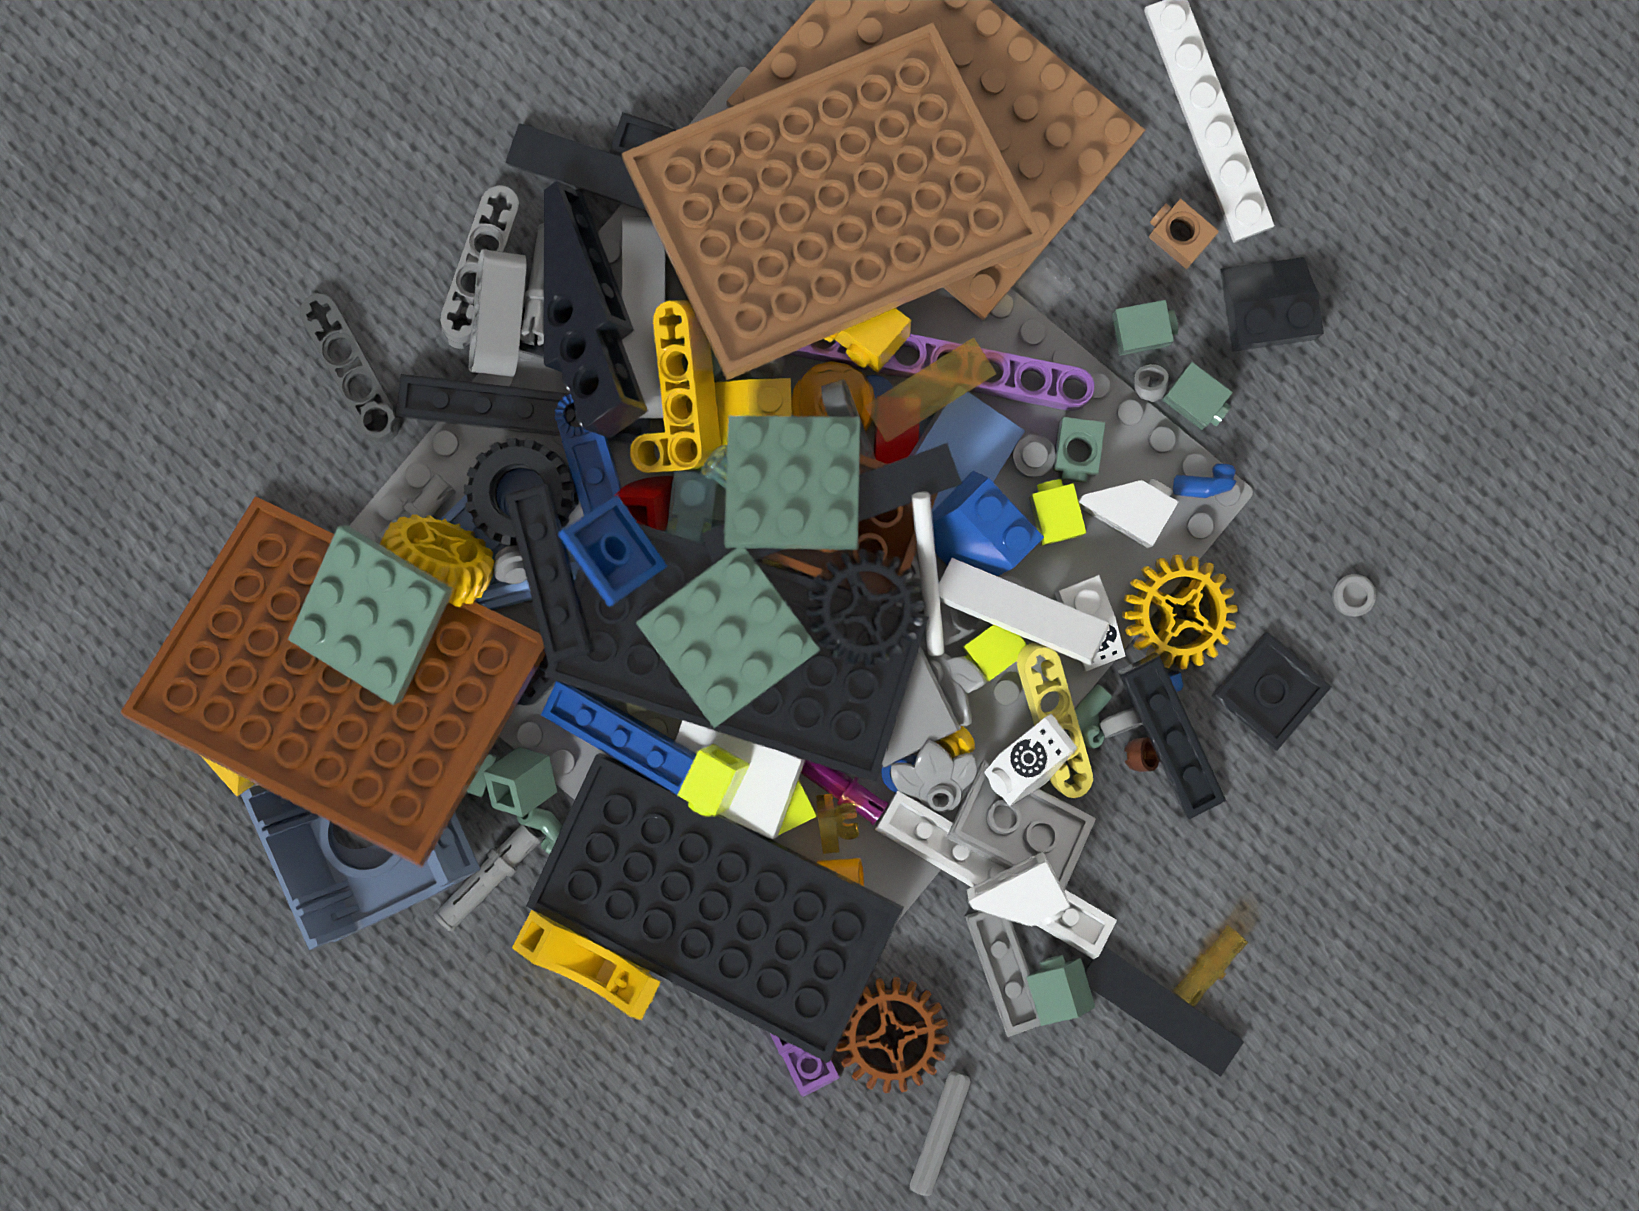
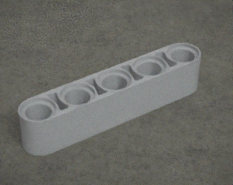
[622,216,665,418]

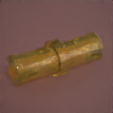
[1173,924,1249,1008]

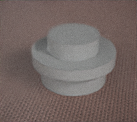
[1013,434,1056,477]
[493,545,527,584]

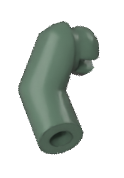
[1075,684,1113,749]
[517,807,563,854]

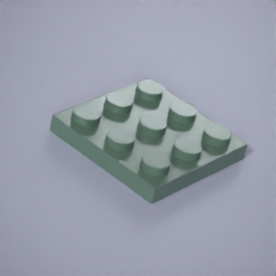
[725,416,860,550]
[288,525,453,705]
[636,548,820,728]

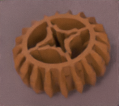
[836,976,949,1093]

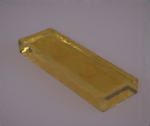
[865,337,996,442]

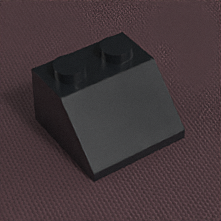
[1220,257,1324,352]

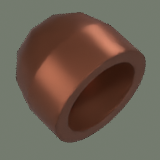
[1124,737,1160,772]

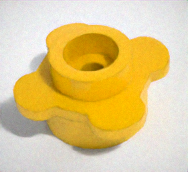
[935,726,975,759]

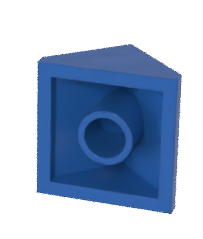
[558,495,667,607]

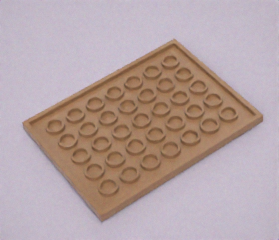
[726,0,1145,321]
[622,23,1044,380]

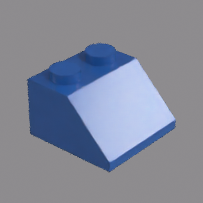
[931,471,1044,577]

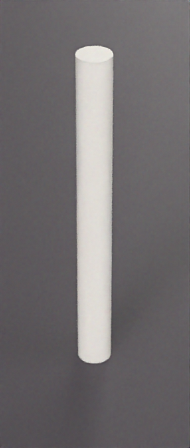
[912,492,945,656]

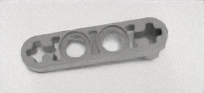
[440,185,519,349]

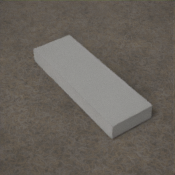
[965,911,1041,1037]

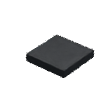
[1211,632,1332,751]

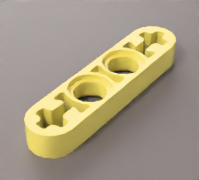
[1017,642,1093,798]

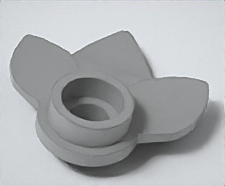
[924,652,987,726]
[891,740,977,813]

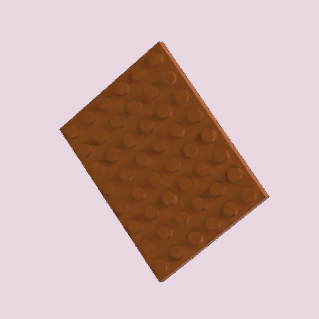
[120,496,546,868]

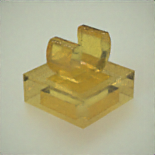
[816,794,859,854]

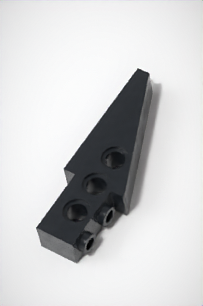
[544,181,648,438]

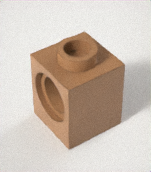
[1149,198,1219,269]

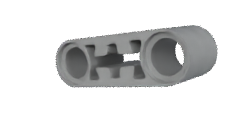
[469,249,526,377]

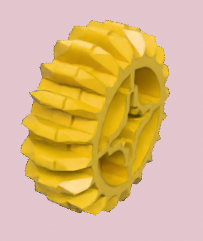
[379,514,495,607]
[1122,554,1238,669]

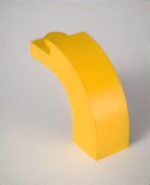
[512,910,661,1020]

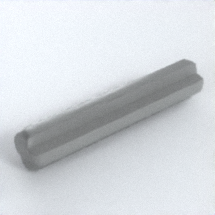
[910,1071,971,1196]

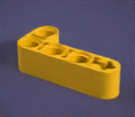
[630,300,721,473]

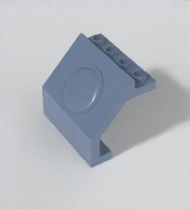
[241,785,480,950]

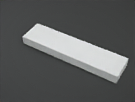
[938,558,1109,665]

